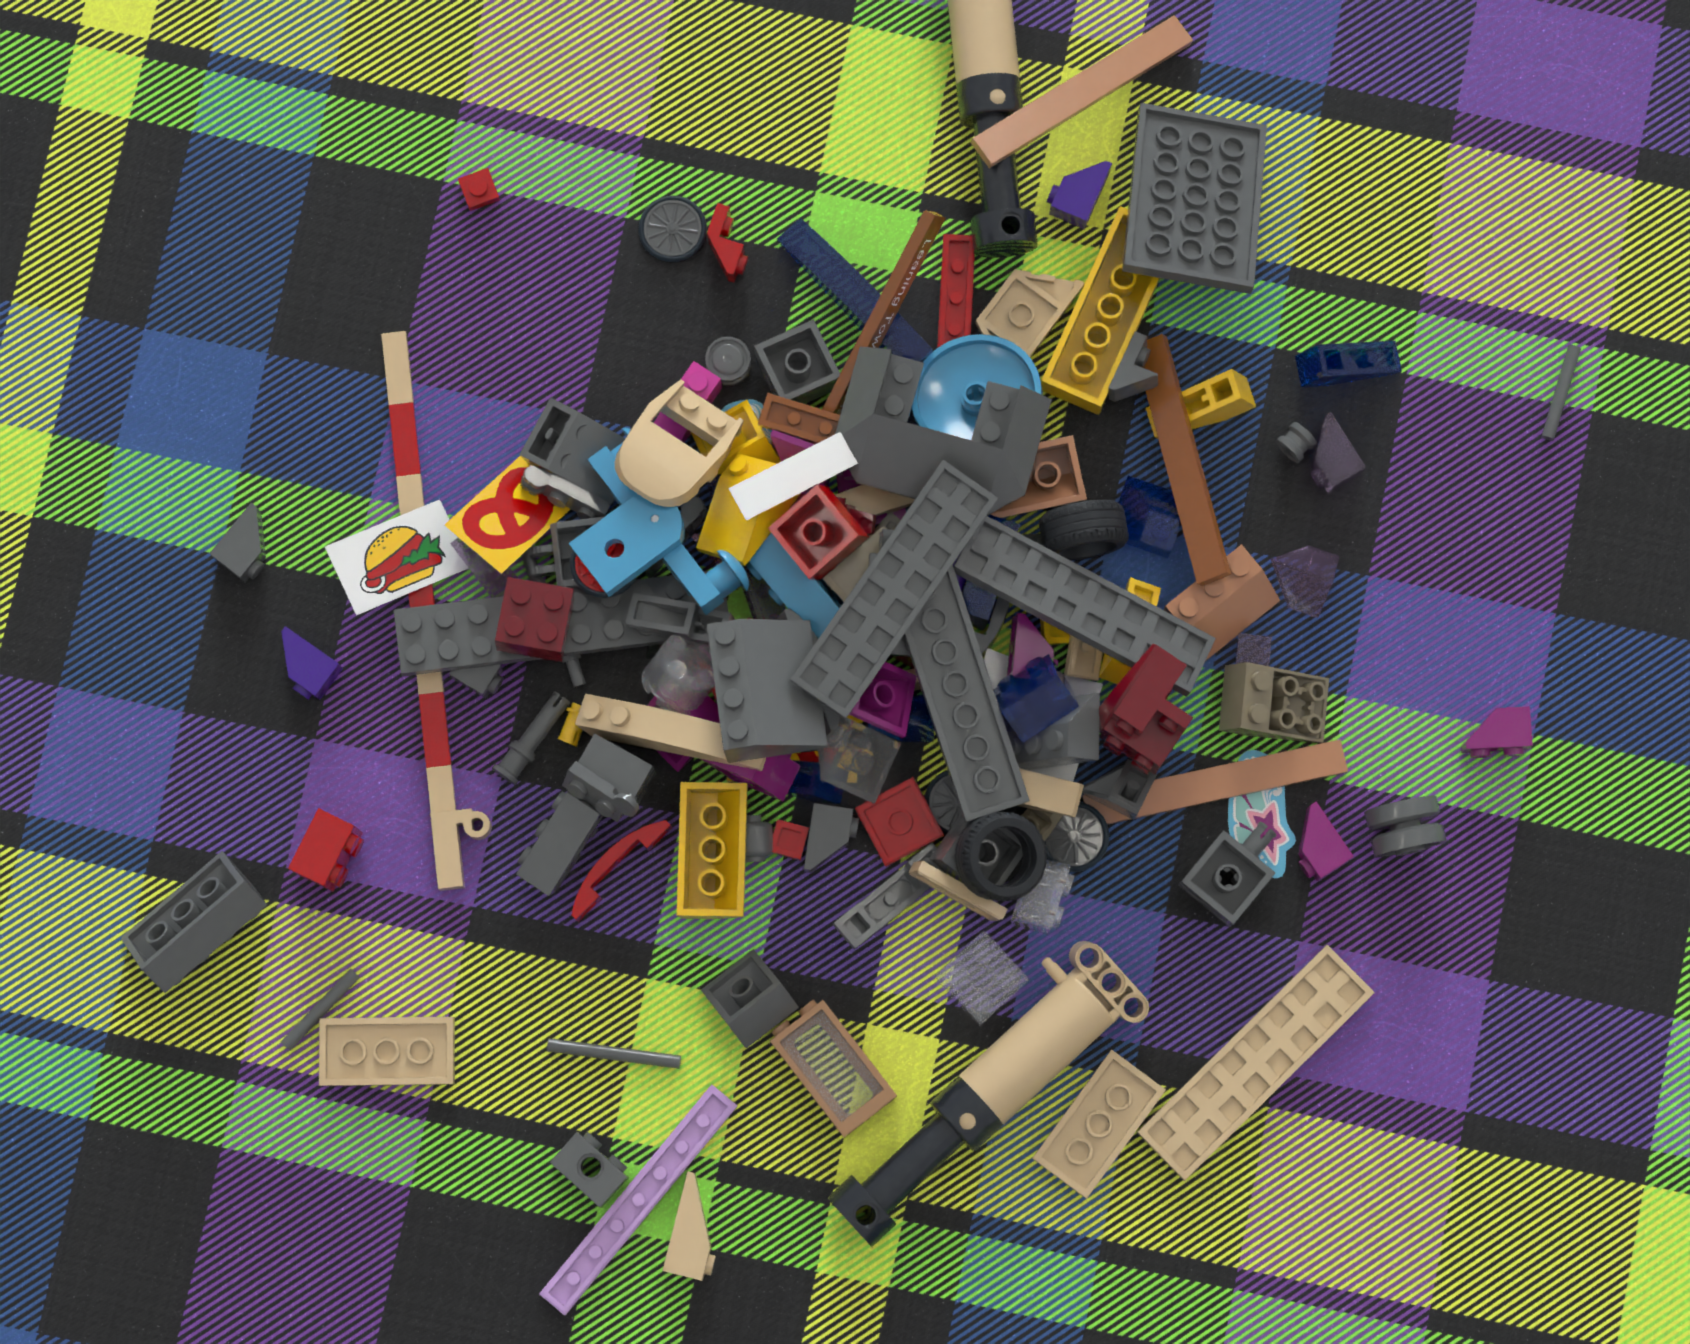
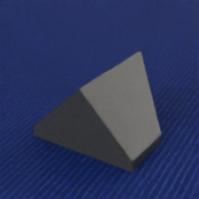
[1082,759,1157,820]

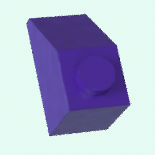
[1047,161,1112,230]
[281,626,343,700]

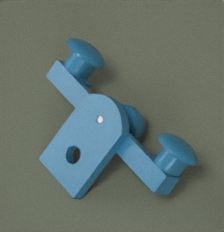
[569,427,749,615]

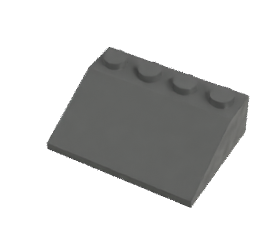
[707,619,828,763]

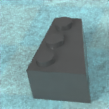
[516,791,603,896]

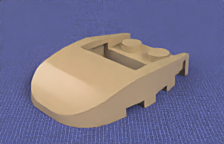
[614,380,744,507]

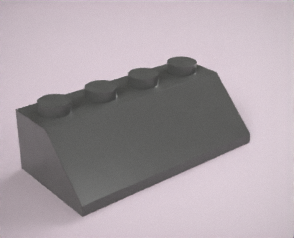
[121,851,267,993]

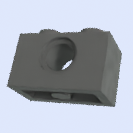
[550,1132,629,1208]

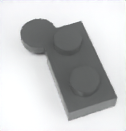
[562,761,639,822]

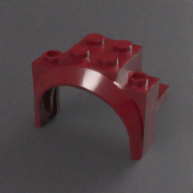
[1099,644,1193,775]

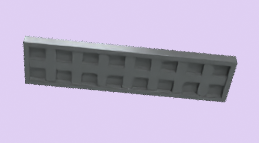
[790,460,998,719]
[953,516,1216,697]

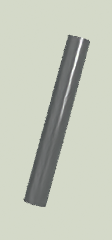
[1541,345,1581,441]
[281,968,360,1051]

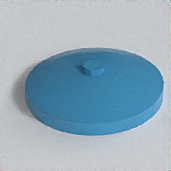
[912,334,1043,440]

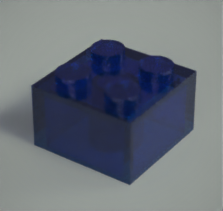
[994,654,1079,743]

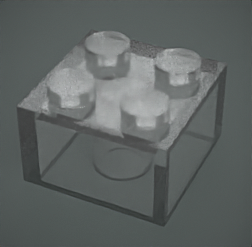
[934,930,1030,1027]

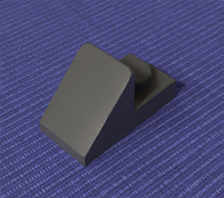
[1108,331,1158,402]

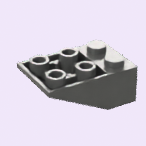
[519,397,625,506]

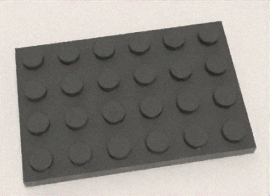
[1122,103,1267,294]

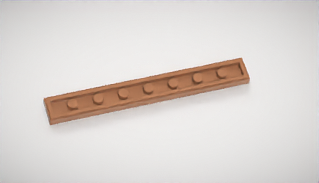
[970,15,1193,168]
[1082,739,1348,825]

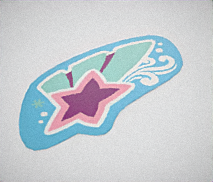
[1228,750,1296,878]

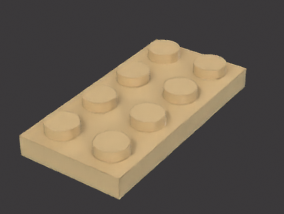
[319,1017,455,1086]
[1032,1050,1166,1199]

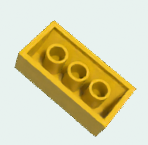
[677,782,748,919]

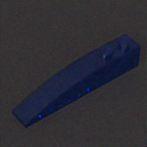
[777,218,933,363]

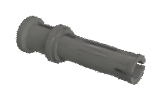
[492,691,571,785]

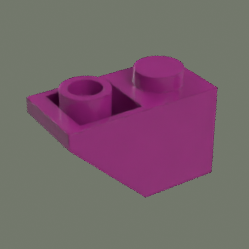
[1461,706,1533,758]

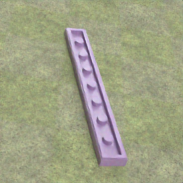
[539,1084,737,1315]

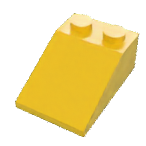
[696,453,802,566]

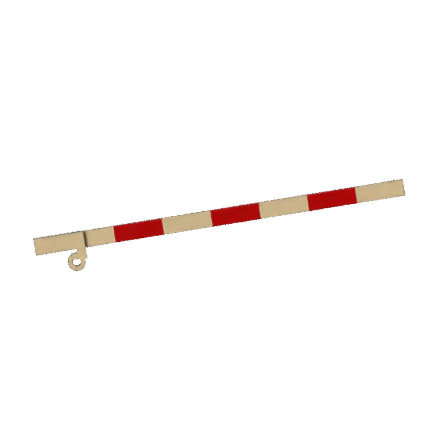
[381,331,492,891]

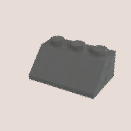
[1007,693,1100,769]

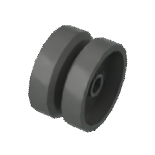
[1364,795,1447,858]

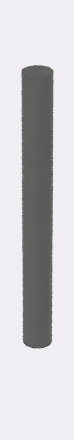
[547,1038,681,1069]

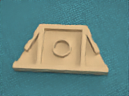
[976,269,1085,358]

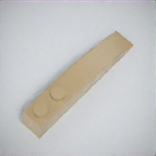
[575,694,766,771]

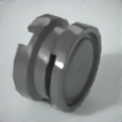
[705,337,751,386]

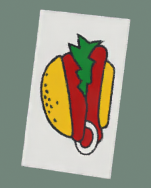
[325,500,471,615]

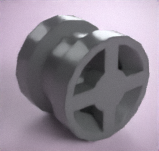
[1275,422,1317,463]

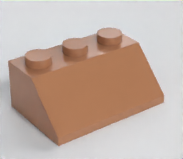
[989,435,1087,520]
[1163,544,1280,661]

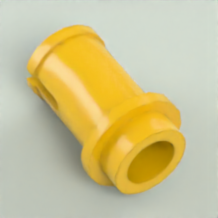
[557,702,583,746]

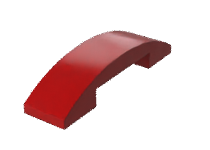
[571,820,672,922]

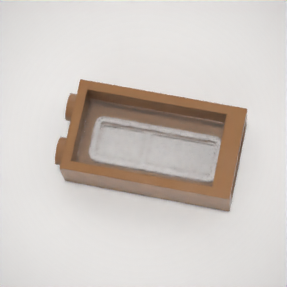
[770,999,897,1138]

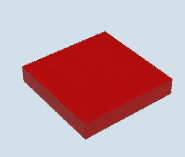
[855,777,945,867]

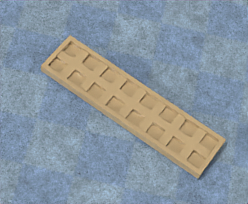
[1137,945,1375,1181]

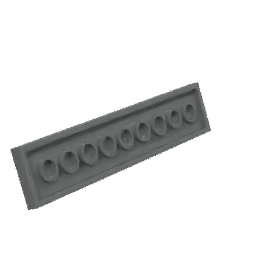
[394,571,728,677]

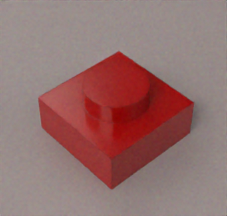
[458,168,500,211]
[772,819,809,861]

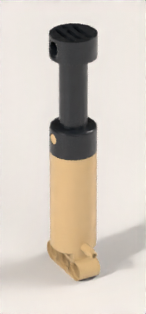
[947,0,1038,258]
[827,941,1149,1247]

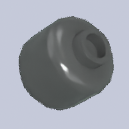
[746,815,773,862]

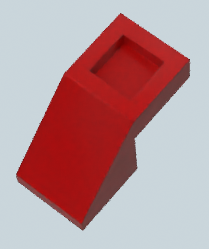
[707,203,748,283]

